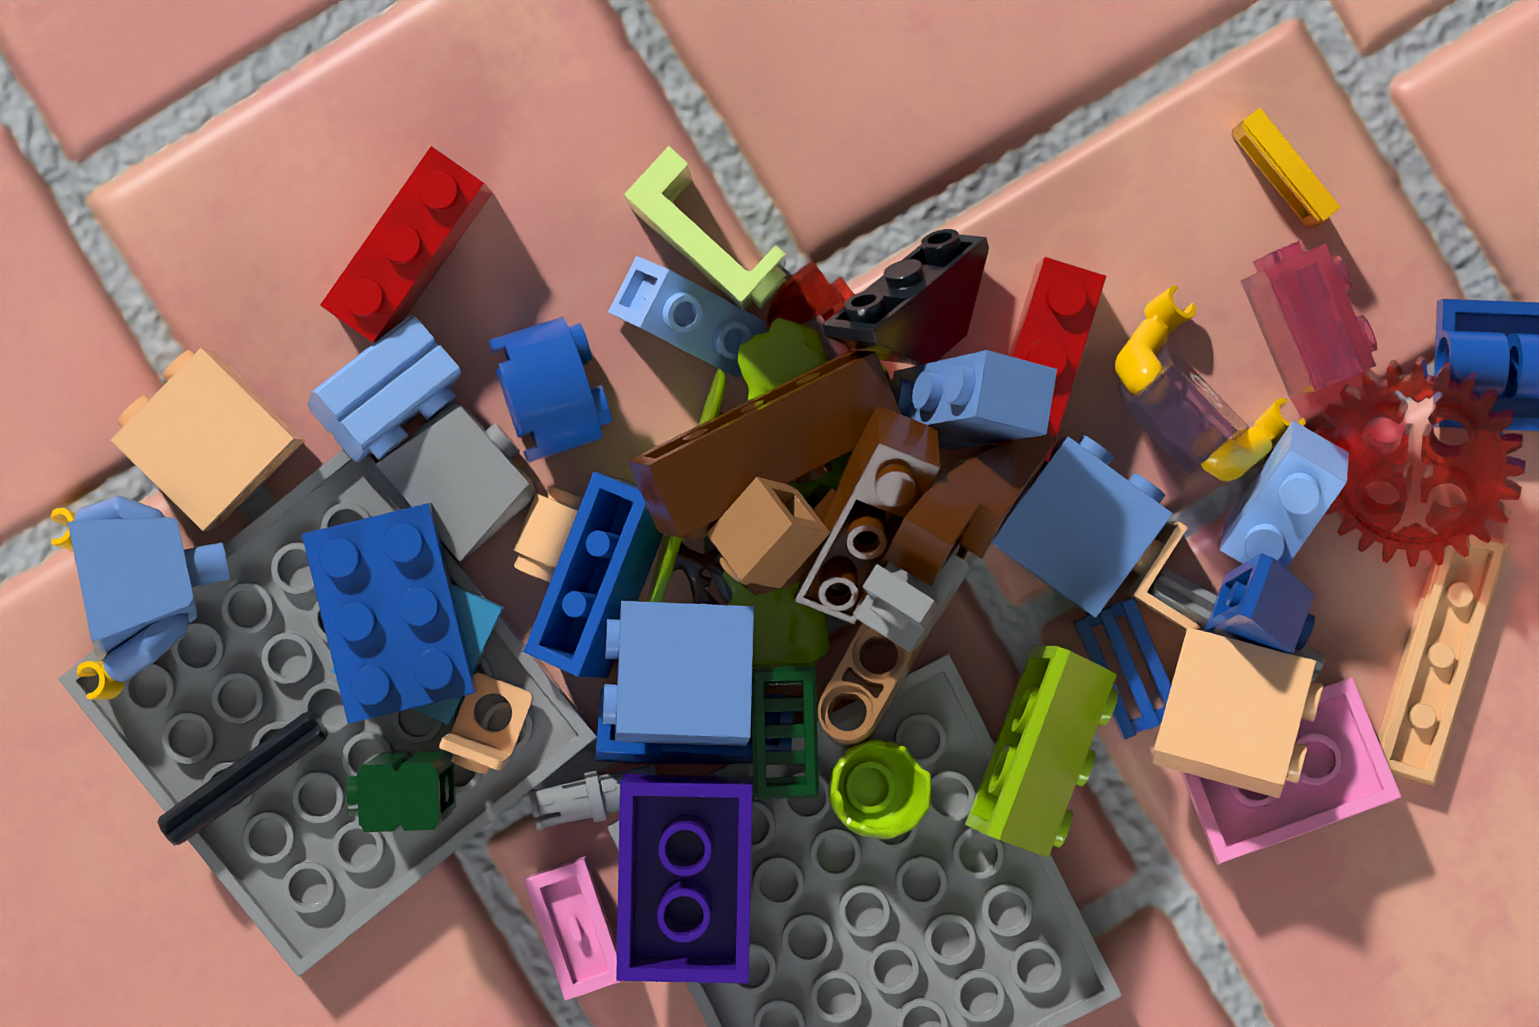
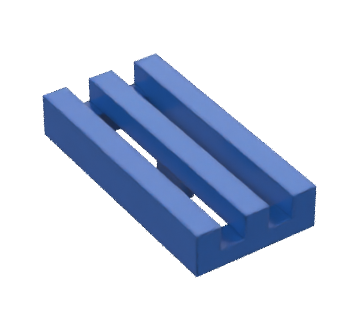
[1073,597,1171,740]

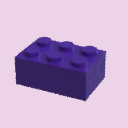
[616,774,753,984]

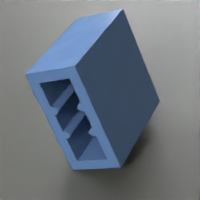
[992,435,1173,618]
[603,601,754,747]

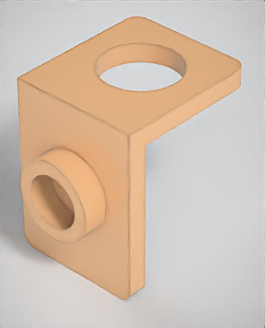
[1125,521,1200,631]
[439,673,533,774]

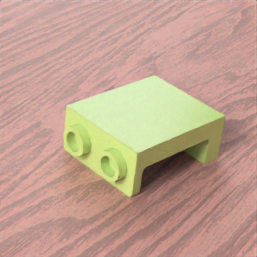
[624,146,786,310]

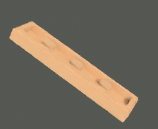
[1377,524,1509,786]

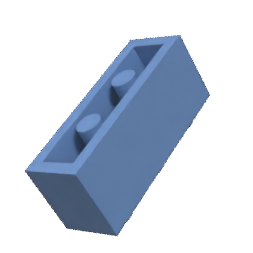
[889,350,1057,450]

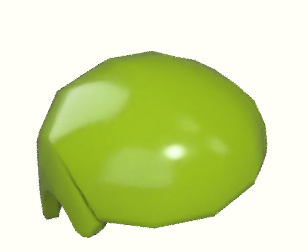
[829,740,932,839]

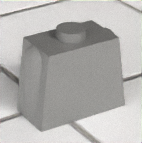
[375,403,535,561]

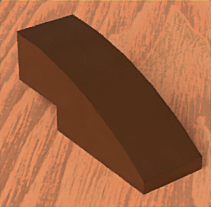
[885,433,1056,586]

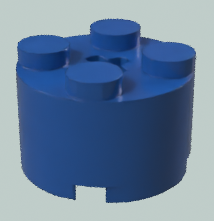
[488,317,612,463]

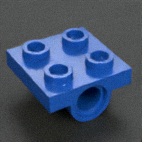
[1432,299,1539,432]

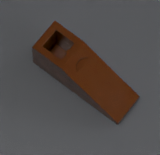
[794,405,941,624]

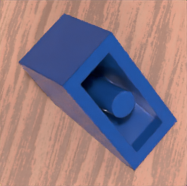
[1204,553,1315,654]

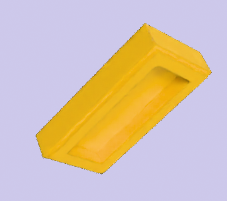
[1231,107,1341,228]

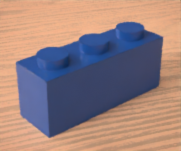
[523,471,664,678]

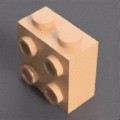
[111,348,305,531]
[1152,627,1323,798]

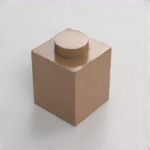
[707,477,830,589]

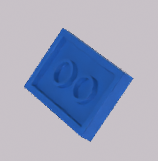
[302,503,477,724]

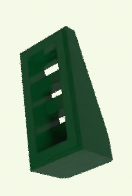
[751,663,819,799]

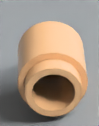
[513,486,583,582]

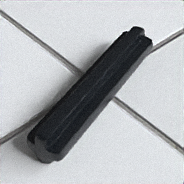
[157,711,328,846]

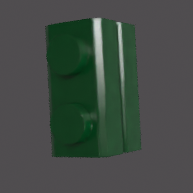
[346,750,456,833]

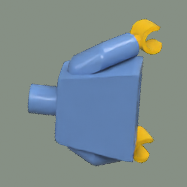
[51,496,230,700]

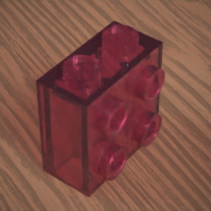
[1241,240,1377,397]

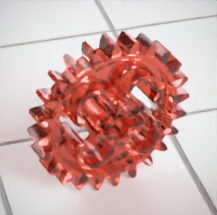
[1314,357,1526,567]

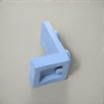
[608,256,766,377]

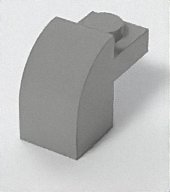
[853,554,970,653]

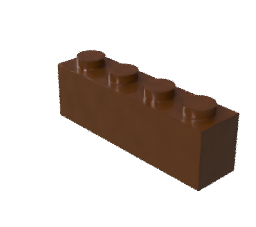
[627,350,902,541]

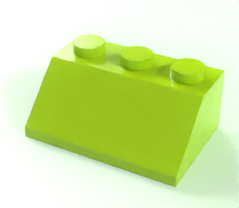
[965,645,1118,858]

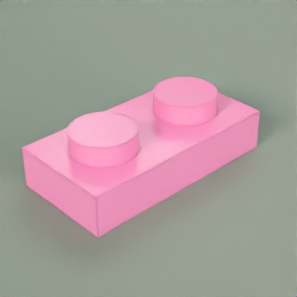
[524,856,622,1001]

